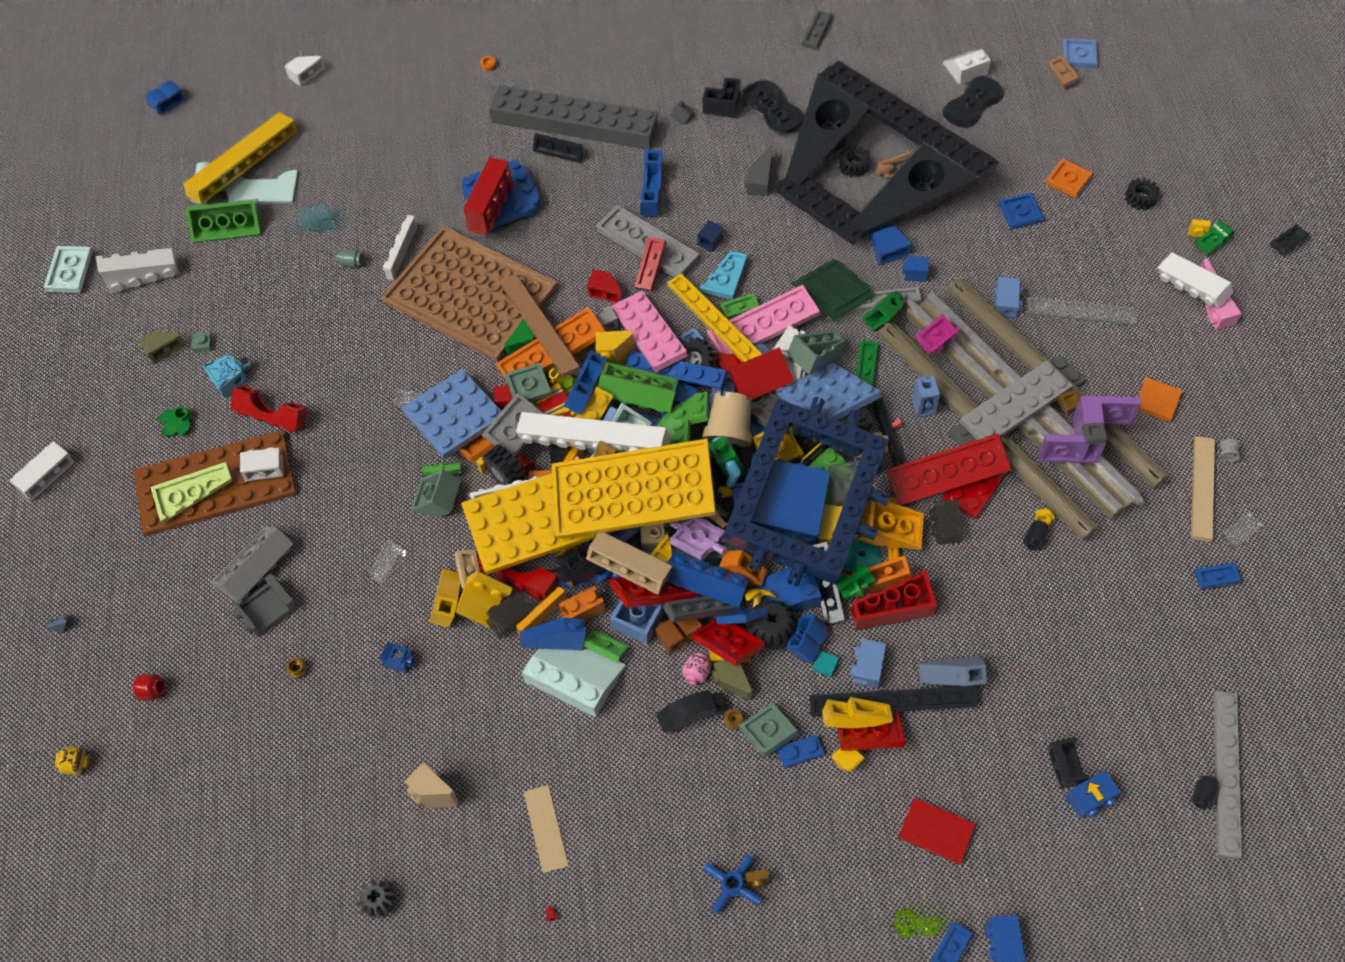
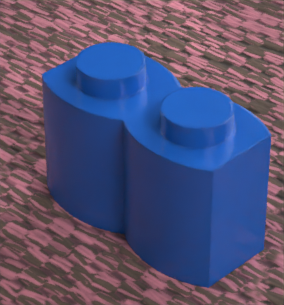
[145,80,186,115]
[787,614,828,662]

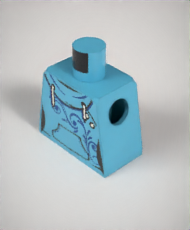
[203,354,251,399]

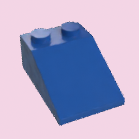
[752,567,821,613]

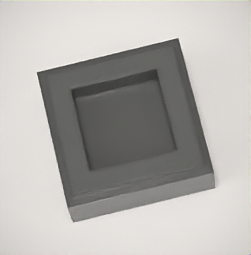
[1082,422,1107,444]

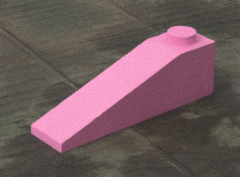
[1201,259,1241,330]

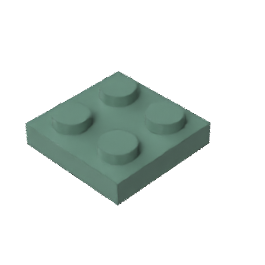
[504,363,552,402]
[739,703,798,758]

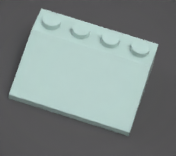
[522,646,626,717]

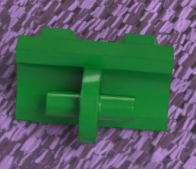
[836,564,877,600]

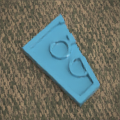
[699,251,747,300]

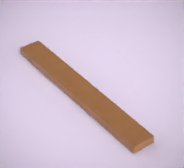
[499,274,580,378]

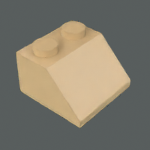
[405,762,460,808]

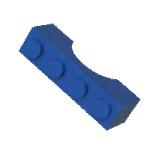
[640,150,663,216]
[564,350,607,415]

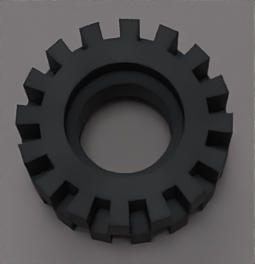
[839,145,870,178]
[1125,178,1160,211]

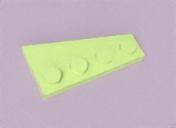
[151,462,232,524]

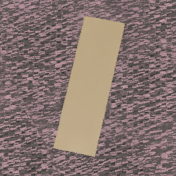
[524,785,568,873]

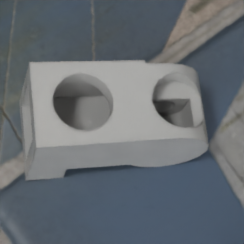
[596,306,619,332]

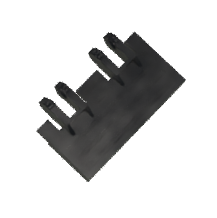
[552,539,639,588]

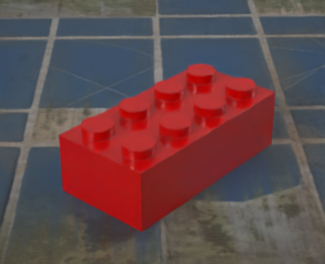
[463,157,514,236]

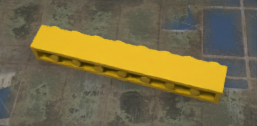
[183,112,297,205]

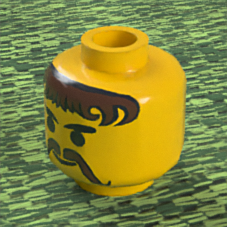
[55,746,90,775]

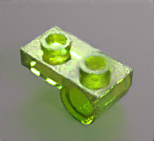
[893,908,941,938]

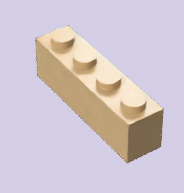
[586,532,672,594]

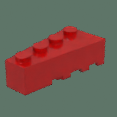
[851,570,937,630]

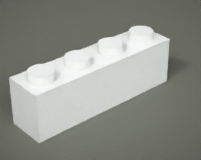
[1158,252,1234,308]

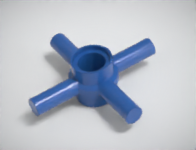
[703,854,763,915]

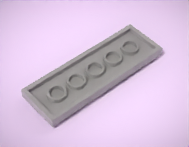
[596,205,700,278]
[960,361,1073,440]

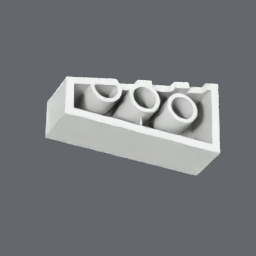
[96,248,180,294]

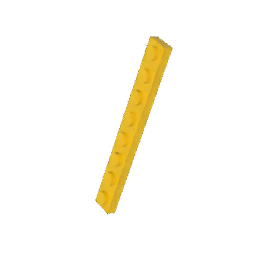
[667,273,762,363]

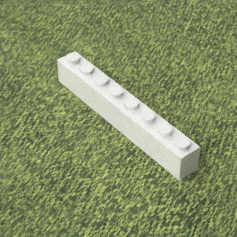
[516,412,671,453]

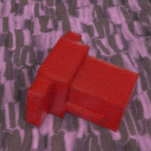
[545,906,559,922]

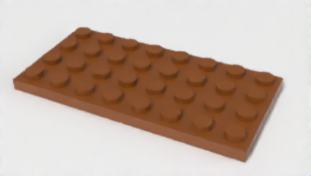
[133,430,297,537]

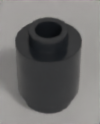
[1023,520,1049,550]
[1191,775,1219,810]

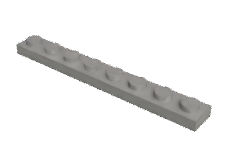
[1213,691,1242,860]

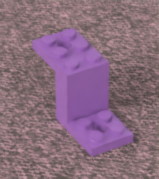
[1038,395,1141,463]

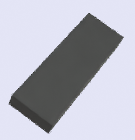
[802,10,832,50]

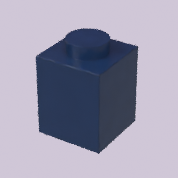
[697,220,723,252]

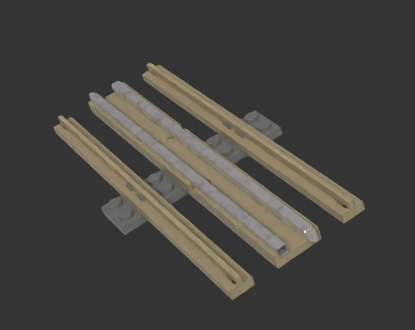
[878,277,1169,541]

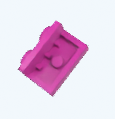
[914,314,961,354]

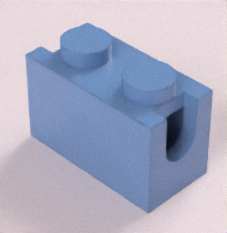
[994,277,1023,318]
[911,376,940,418]
[850,639,886,689]

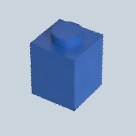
[902,256,929,282]

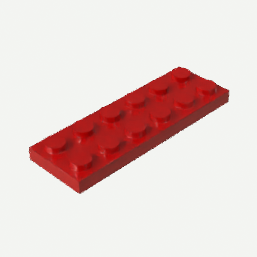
[886,433,1011,506]

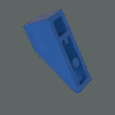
[520,618,586,650]

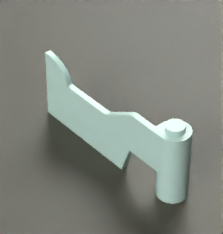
[190,162,298,204]

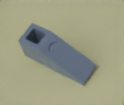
[918,655,987,686]

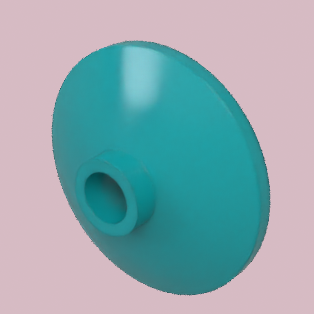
[844,541,881,573]

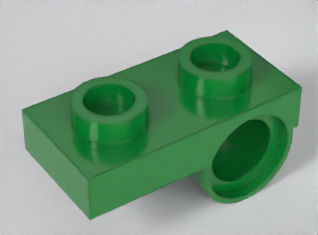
[1194,220,1235,256]

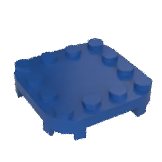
[461,160,541,232]

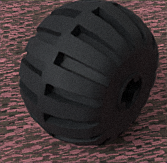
[746,600,797,650]

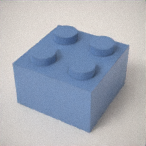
[610,600,665,645]

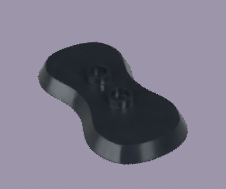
[942,76,1004,128]
[742,80,803,133]

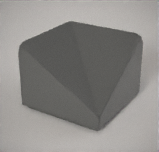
[670,100,693,124]

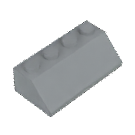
[211,526,293,602]

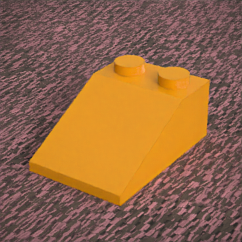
[857,500,924,550]

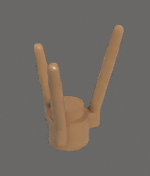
[877,151,913,178]

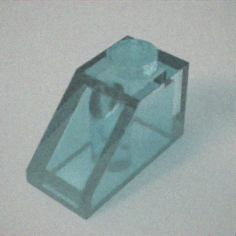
[293,202,336,233]

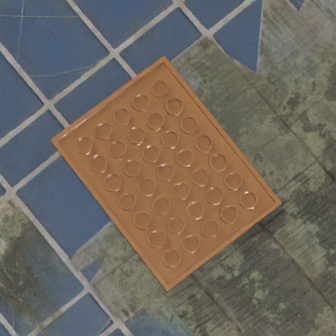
[381,226,558,361]

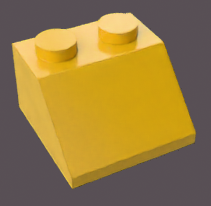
[596,330,634,370]

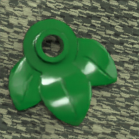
[157,406,192,437]

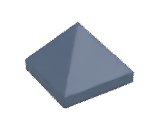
[45,614,70,634]

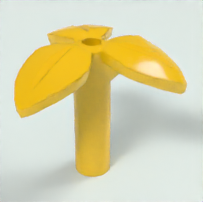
[745,588,777,607]

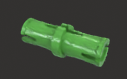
[422,462,462,477]

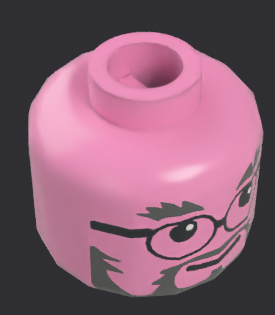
[681,653,712,685]

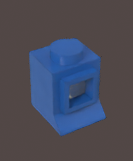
[380,641,415,674]

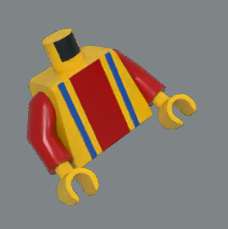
[535,368,577,417]

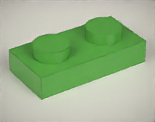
[720,293,759,320]
[583,629,628,663]

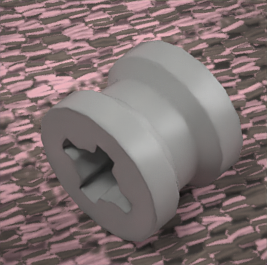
[1219,439,1240,462]

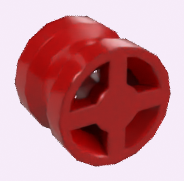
[515,454,535,476]

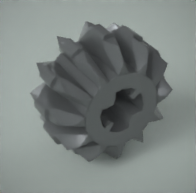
[357,880,395,918]

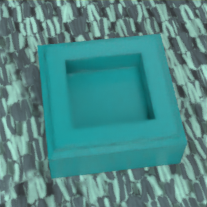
[812,650,839,678]

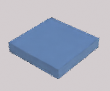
[1062,39,1098,68]

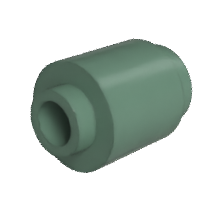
[336,248,364,268]

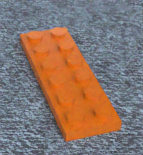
[496,307,606,380]

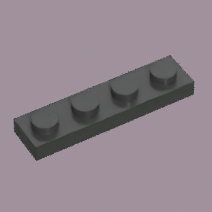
[663,596,742,622]

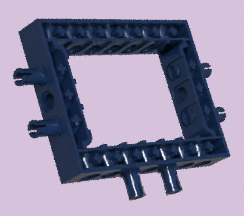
[722,397,890,586]

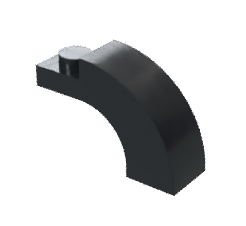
[656,690,729,733]

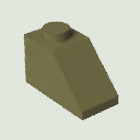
[138,331,185,364]
[711,660,752,700]

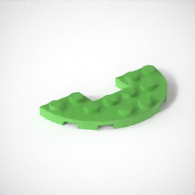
[656,392,710,445]

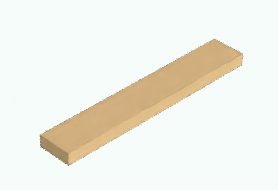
[1191,436,1215,542]

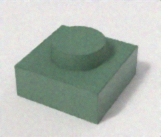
[191,332,212,353]

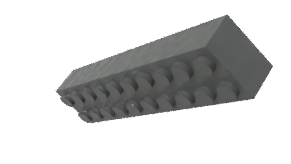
[489,85,658,150]

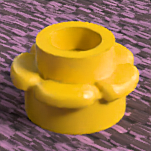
[1035,508,1055,526]

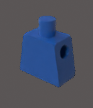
[871,226,911,266]

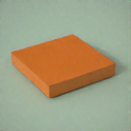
[1045,158,1093,198]
[1138,377,1182,422]

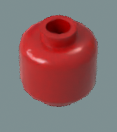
[132,673,166,700]

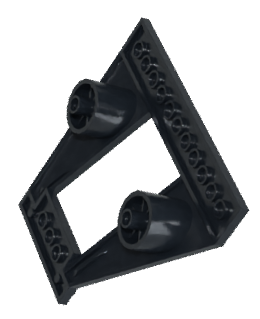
[773,60,1000,244]

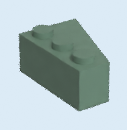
[787,330,846,375]

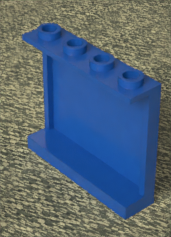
[751,455,830,543]

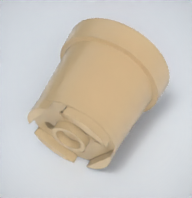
[702,392,752,447]

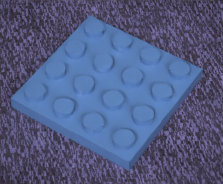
[775,362,881,420]
[401,369,502,459]

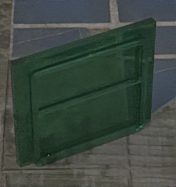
[792,259,875,321]

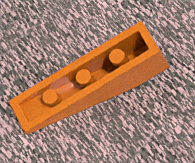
[842,555,914,598]

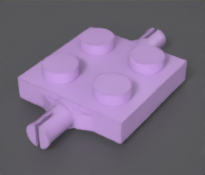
[669,518,727,560]

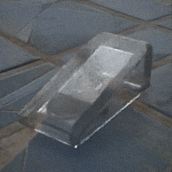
[367,539,406,584]

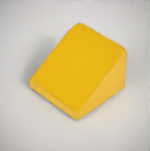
[832,748,864,772]

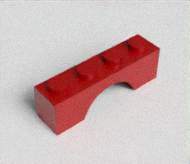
[230,385,308,432]
[477,557,558,601]

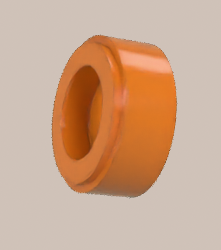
[480,56,497,71]

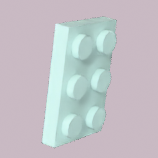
[43,246,93,293]

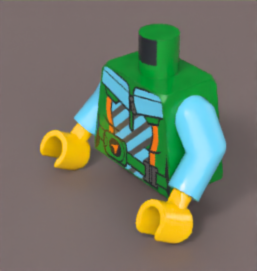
[709,436,746,498]

